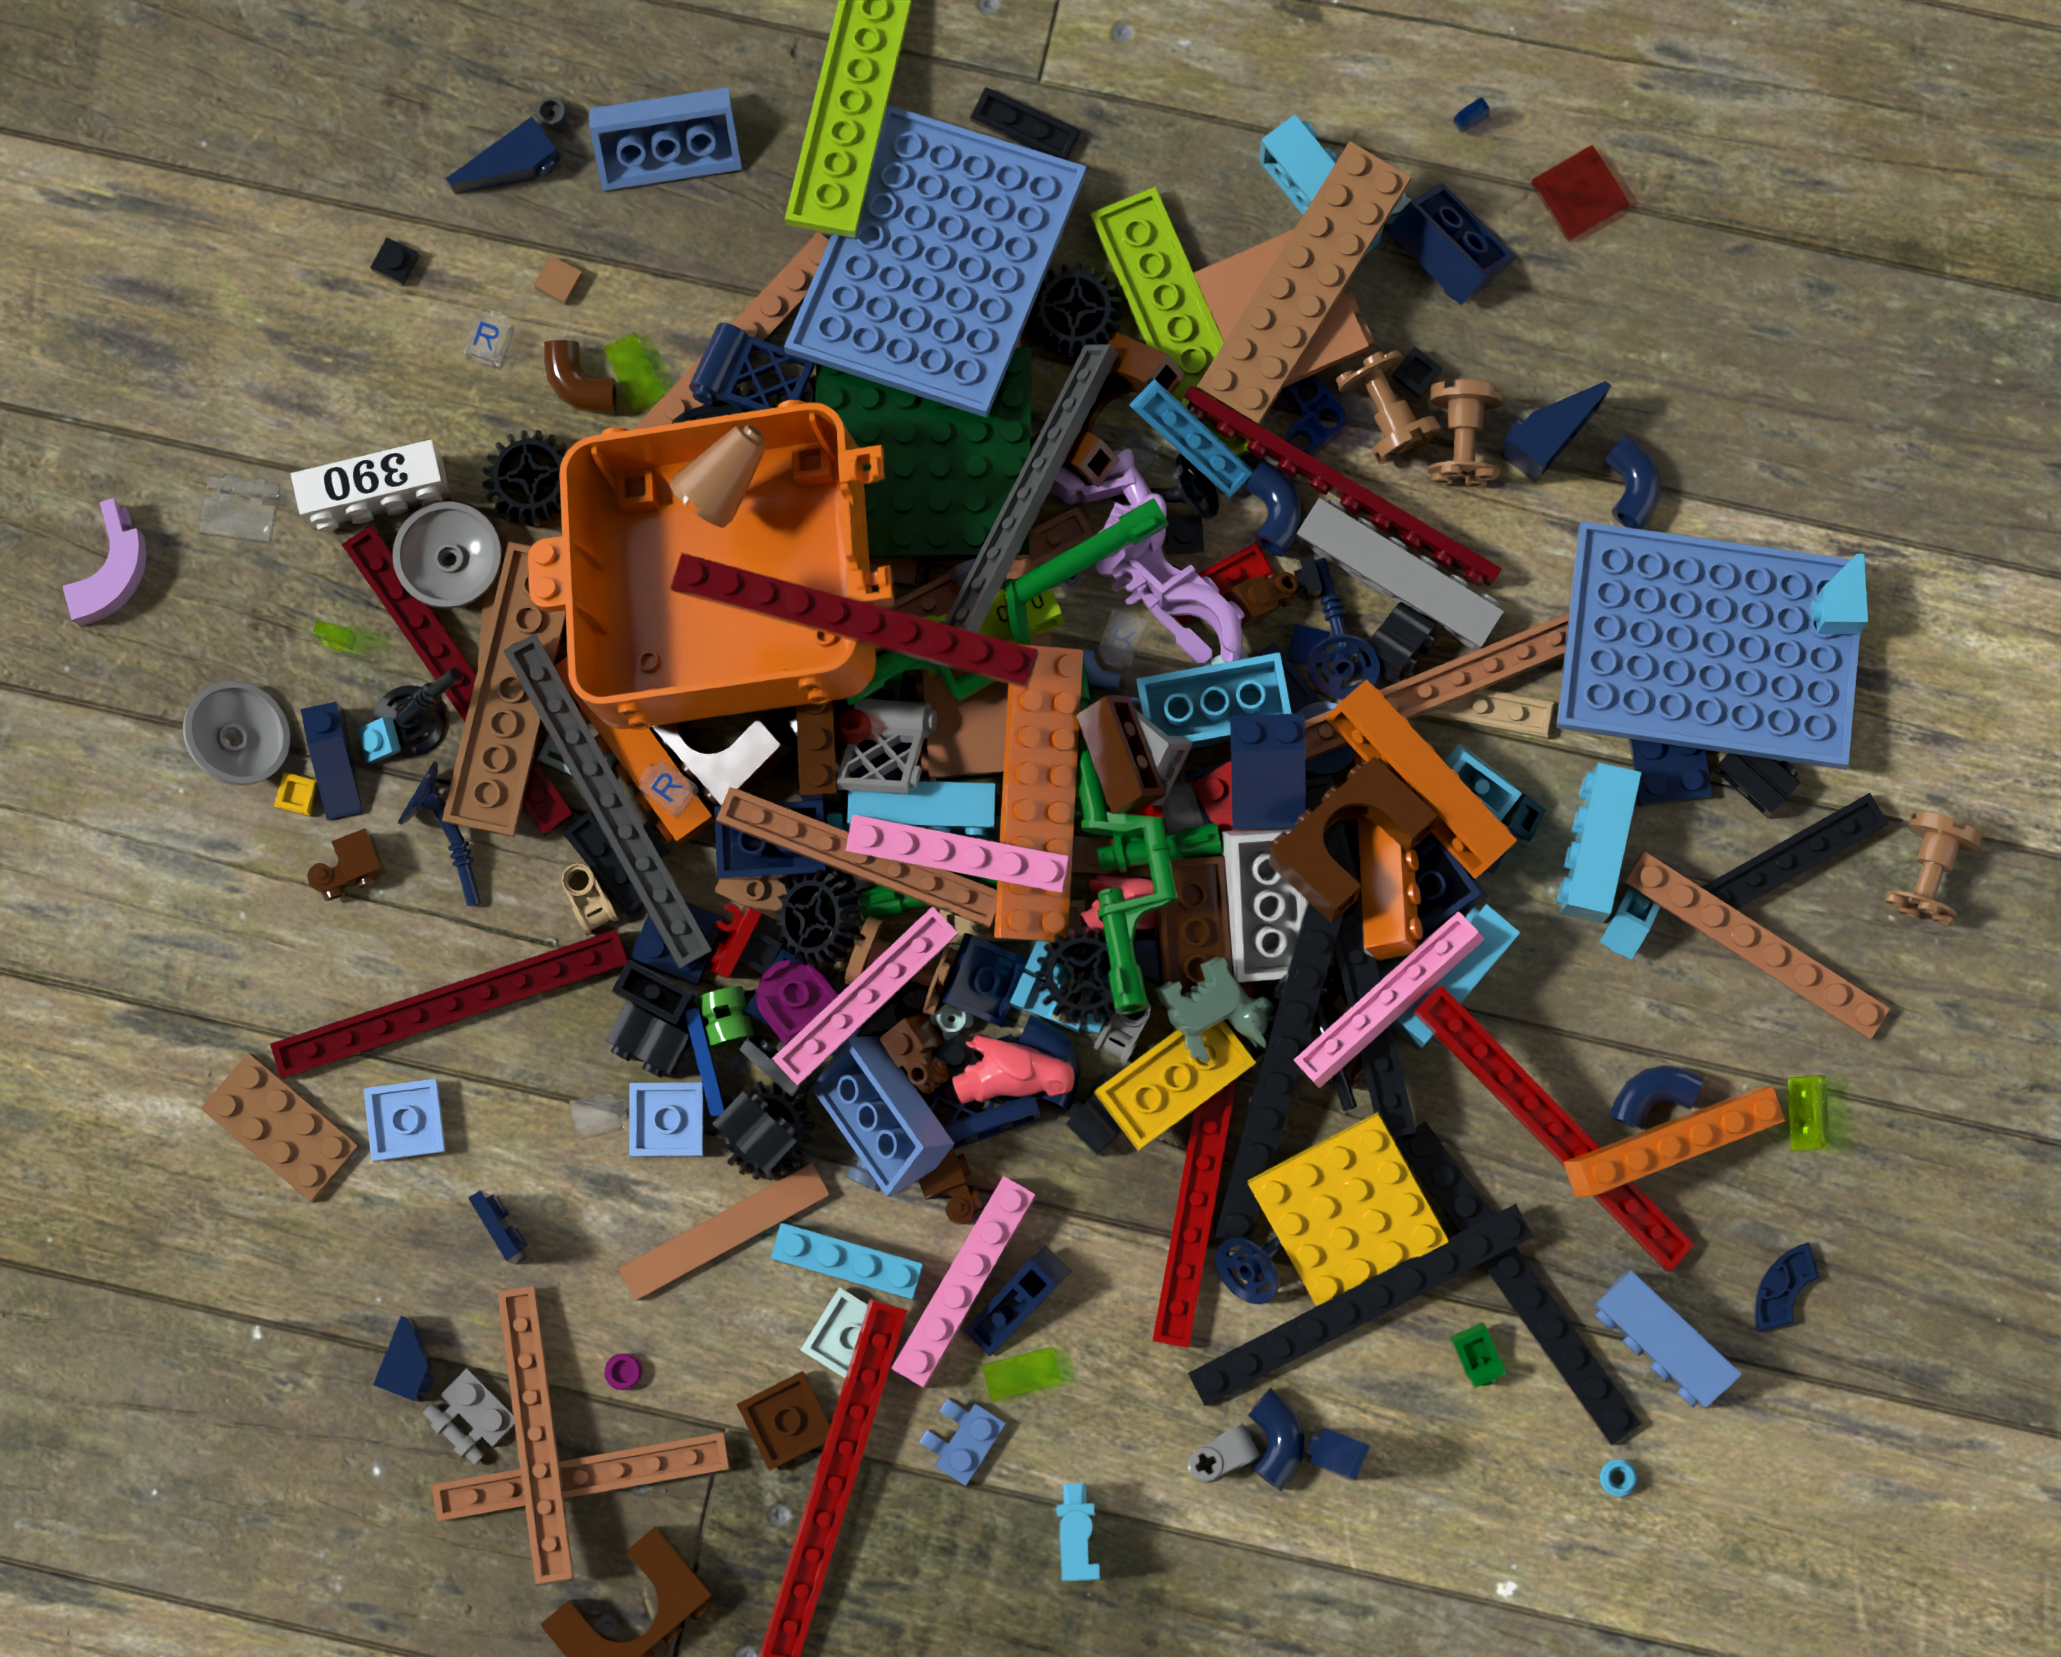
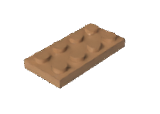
[200,1053,360,1203]

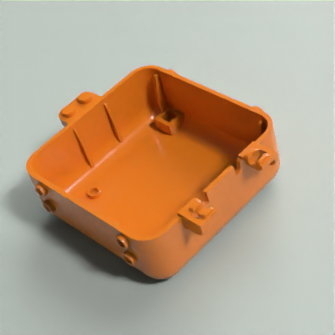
[528,400,894,730]

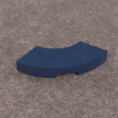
[1754,1242,1819,1333]

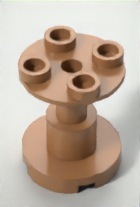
[1336,350,1442,464]
[1428,380,1503,488]
[1885,811,1983,926]
[844,915,958,1016]

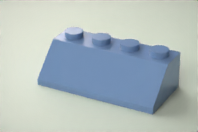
[589,87,742,191]
[811,1035,954,1197]
[1593,1270,1742,1408]

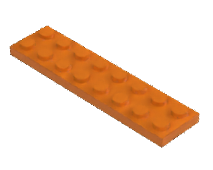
[994,644,1083,942]

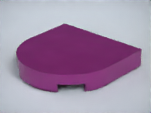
[756,960,839,1045]

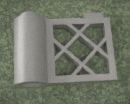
[836,699,938,794]

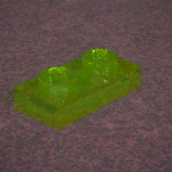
[603,332,665,413]
[1788,1075,1830,1152]
[981,1346,1062,1401]

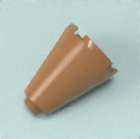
[669,424,766,528]

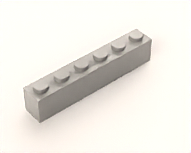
[1295,498,1504,651]

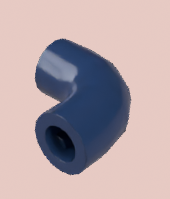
[1603,433,1660,529]
[1245,459,1302,557]
[1018,1015,1080,1111]
[1608,1065,1704,1130]
[1247,1387,1305,1492]

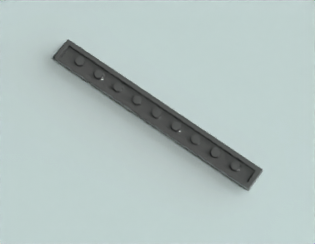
[943,344,1118,633]
[503,633,712,969]

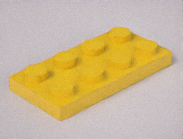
[1094,1021,1256,1151]

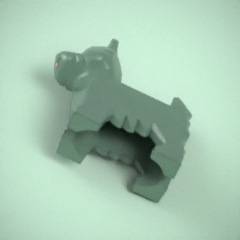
[1154,957,1275,1063]

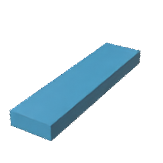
[1129,378,1254,498]

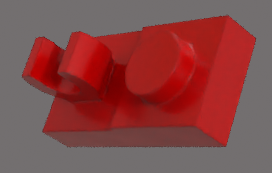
[709,904,762,978]

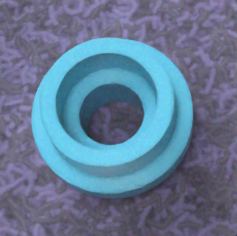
[1599,1459,1637,1497]

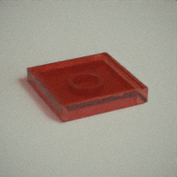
[1531,144,1630,242]

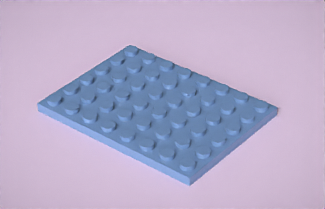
[784,105,1087,418]
[1556,521,1867,770]

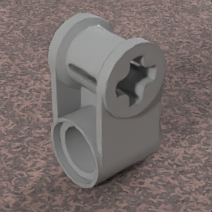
[1093,1000,1151,1065]
[1188,1423,1261,1483]

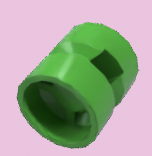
[697,986,755,1048]

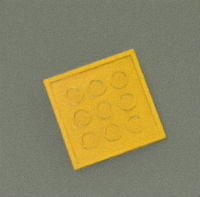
[1248,1112,1449,1307]

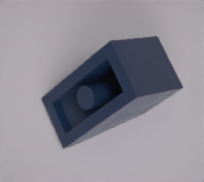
[373,1316,435,1402]

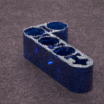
[1280,374,1346,457]

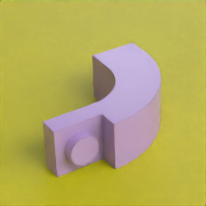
[62,498,146,627]

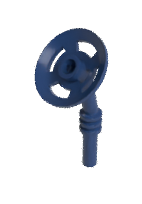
[1307,558,1380,699]
[397,761,481,907]
[1215,1236,1284,1304]

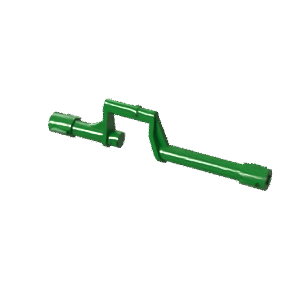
[846,498,1169,705]
[1076,663,1178,1014]
[858,797,1223,921]

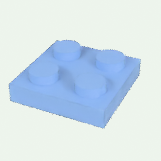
[363,1079,446,1162]
[629,1082,704,1157]

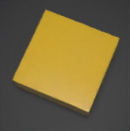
[274,772,318,817]

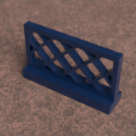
[904,1034,1042,1150]

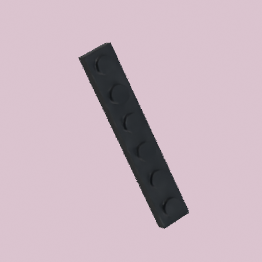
[1697,793,1889,931]

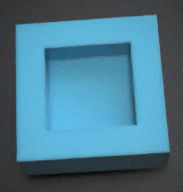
[357,717,401,763]

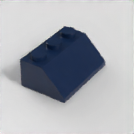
[1386,182,1517,305]

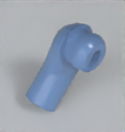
[1082,649,1121,691]

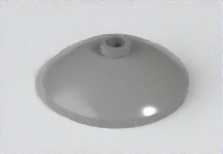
[393,502,502,608]
[183,681,290,786]

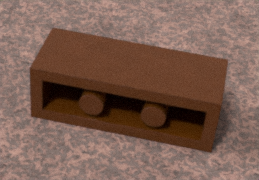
[1076,695,1166,814]

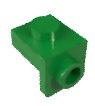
[1450,1322,1507,1388]

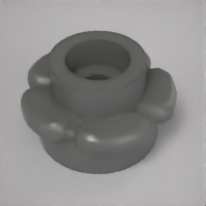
[534,97,569,130]

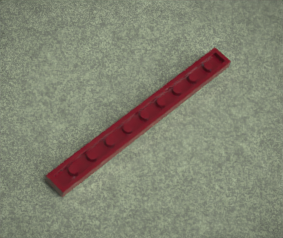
[1181,385,1502,586]
[341,525,574,836]
[670,553,1039,689]
[270,929,628,1080]

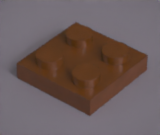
[737,1371,830,1471]

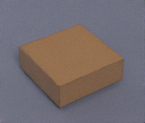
[533,256,583,305]

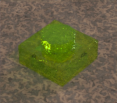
[312,620,357,652]

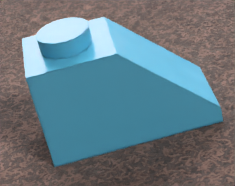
[1810,554,1868,635]
[1444,743,1522,822]
[1599,886,1660,960]

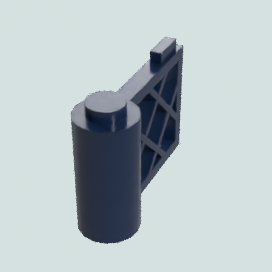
[689,323,816,411]

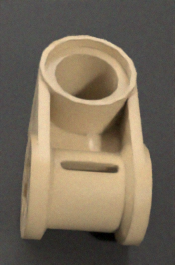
[561,863,619,936]

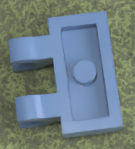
[919,1399,1006,1486]

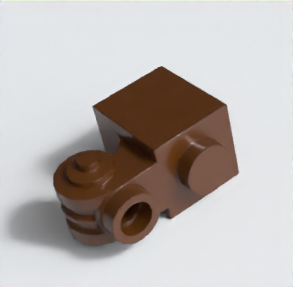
[1223,572,1299,630]
[307,828,386,901]
[879,1014,950,1094]
[918,1148,983,1225]

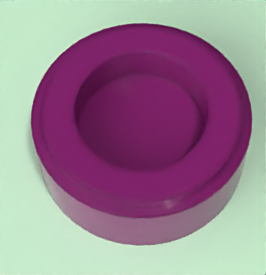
[604,1353,642,1390]

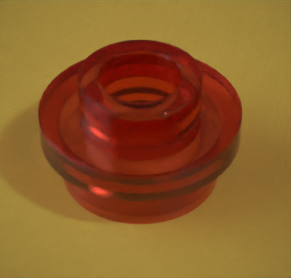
[835,709,872,744]

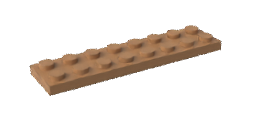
[1197,141,1412,425]
[442,542,566,838]

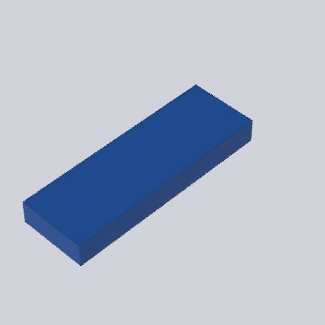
[685,1007,725,1119]

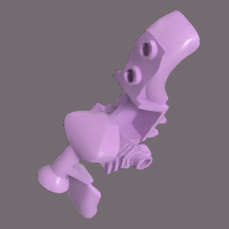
[1048,448,1245,666]

